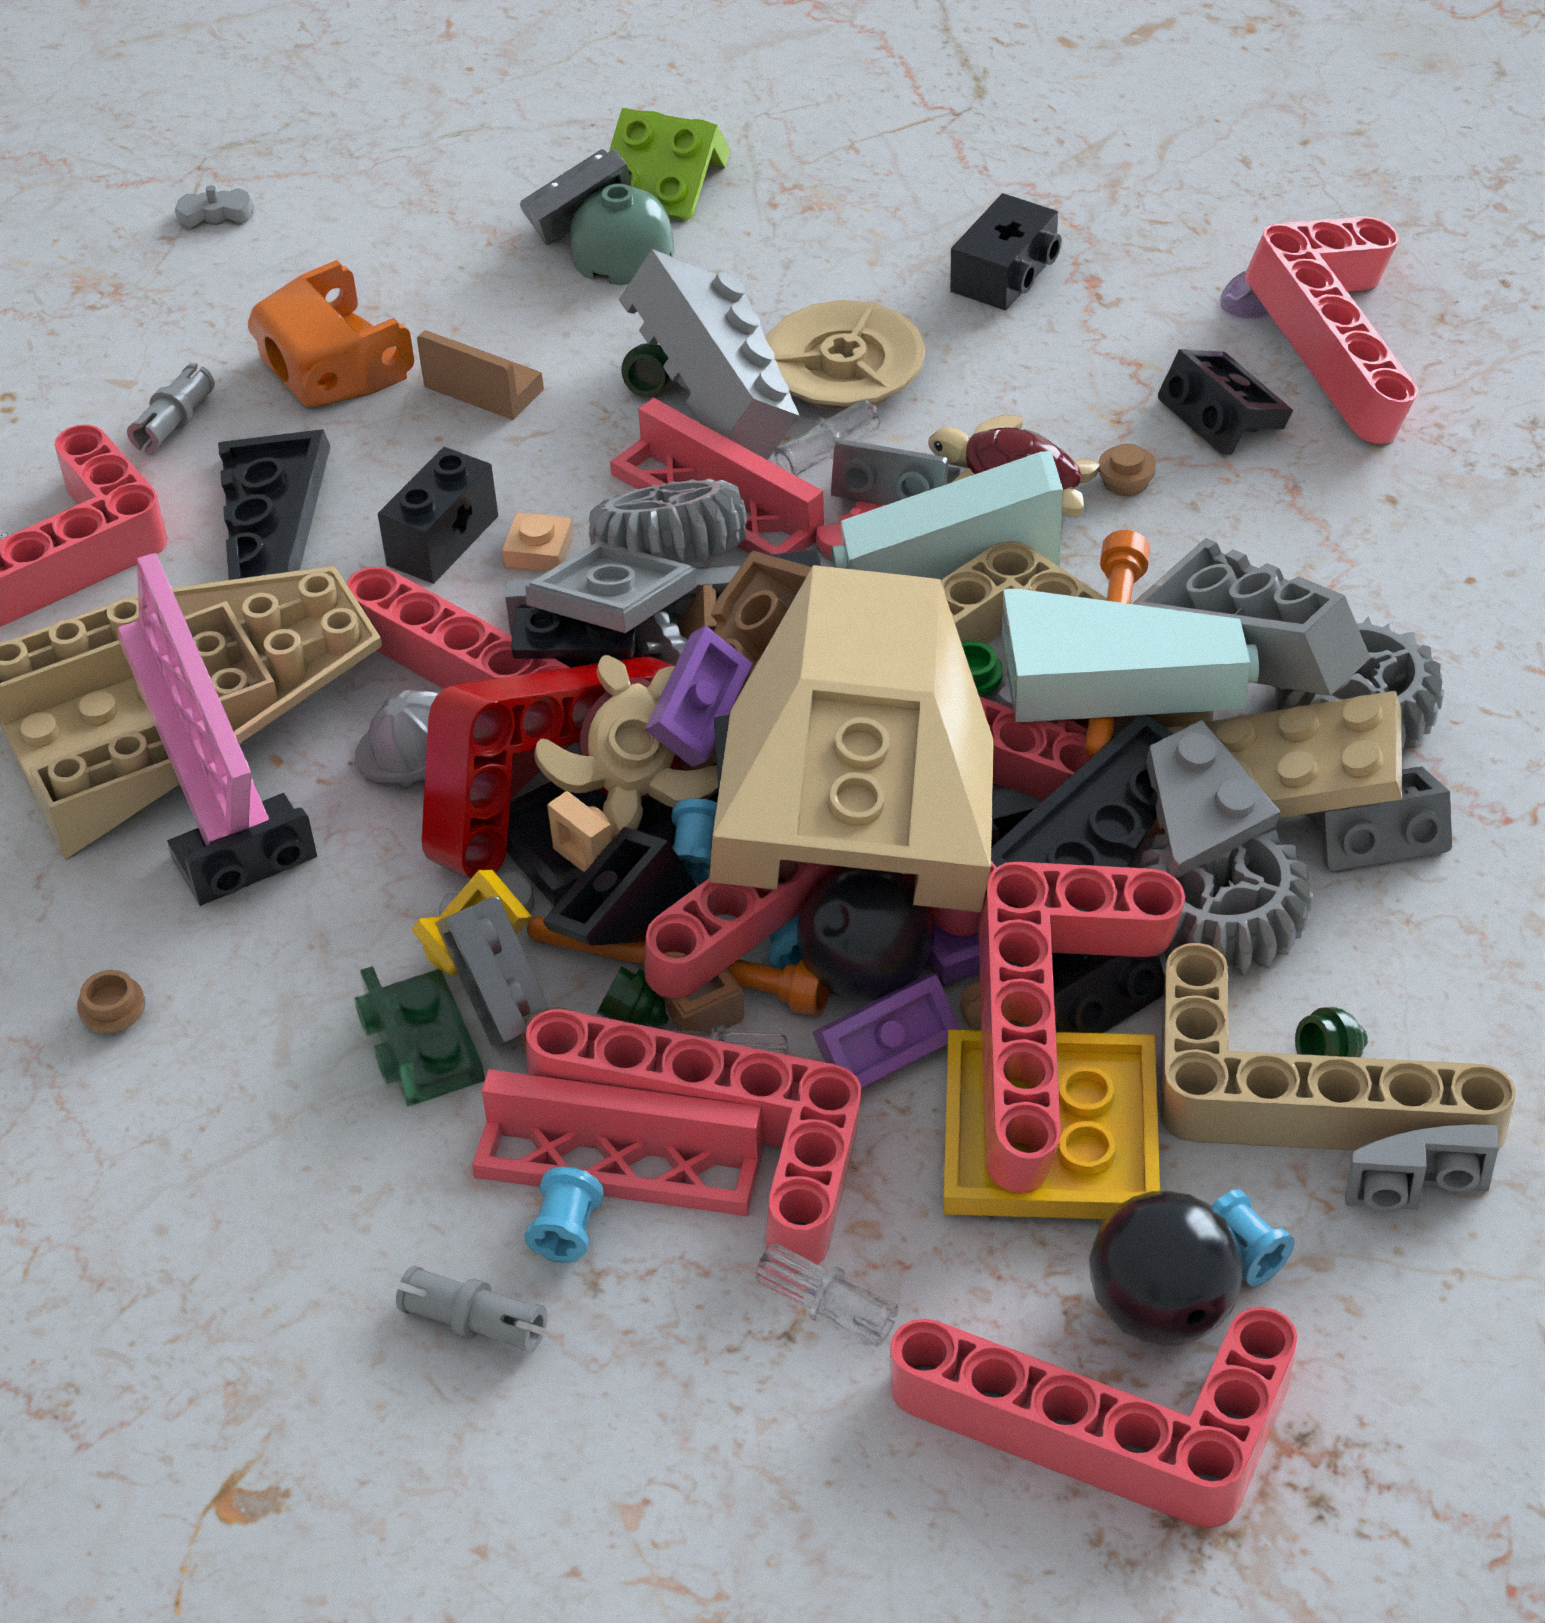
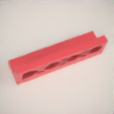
[610,397,824,555]
[472,1069,764,1216]

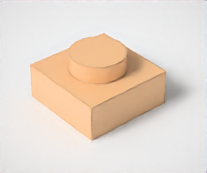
[502,512,574,572]
[547,791,614,872]

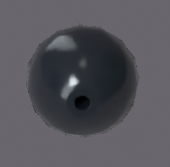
[797,867,934,1001]
[1089,1191,1243,1345]

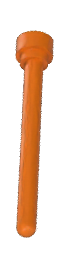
[1085,530,1150,757]
[526,916,830,1017]

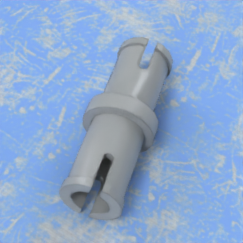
[127,363,215,453]
[396,1266,547,1352]

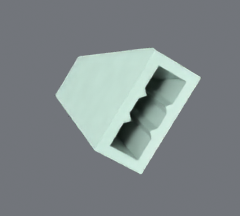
[831,451,1063,580]
[1002,589,1259,723]

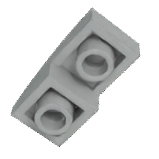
[1345,1125,1499,1211]

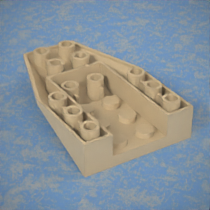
[709,565,993,912]
[0,566,382,860]

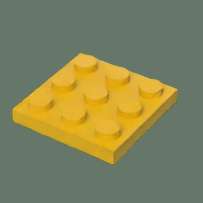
[943,1029,1160,1219]

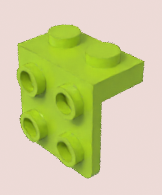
[609,108,730,221]

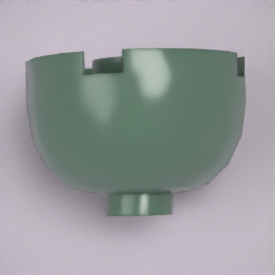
[569,184,674,285]

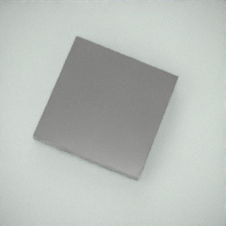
[525,541,696,633]

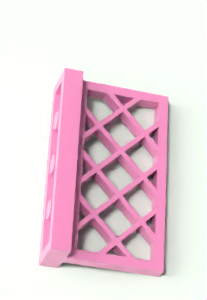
[118,553,269,846]

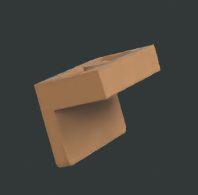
[417,330,544,420]

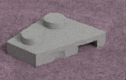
[1146,720,1281,878]

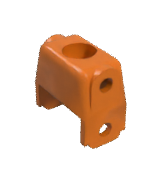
[248,260,414,408]

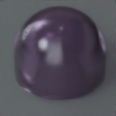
[1221,271,1269,319]

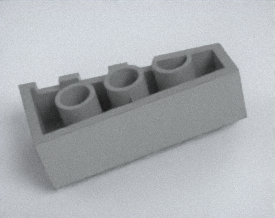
[619,249,800,460]
[1132,538,1371,696]

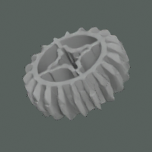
[588,478,747,564]
[1274,616,1444,748]
[1137,830,1313,975]

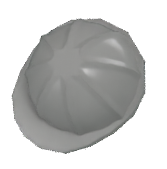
[355,689,439,787]

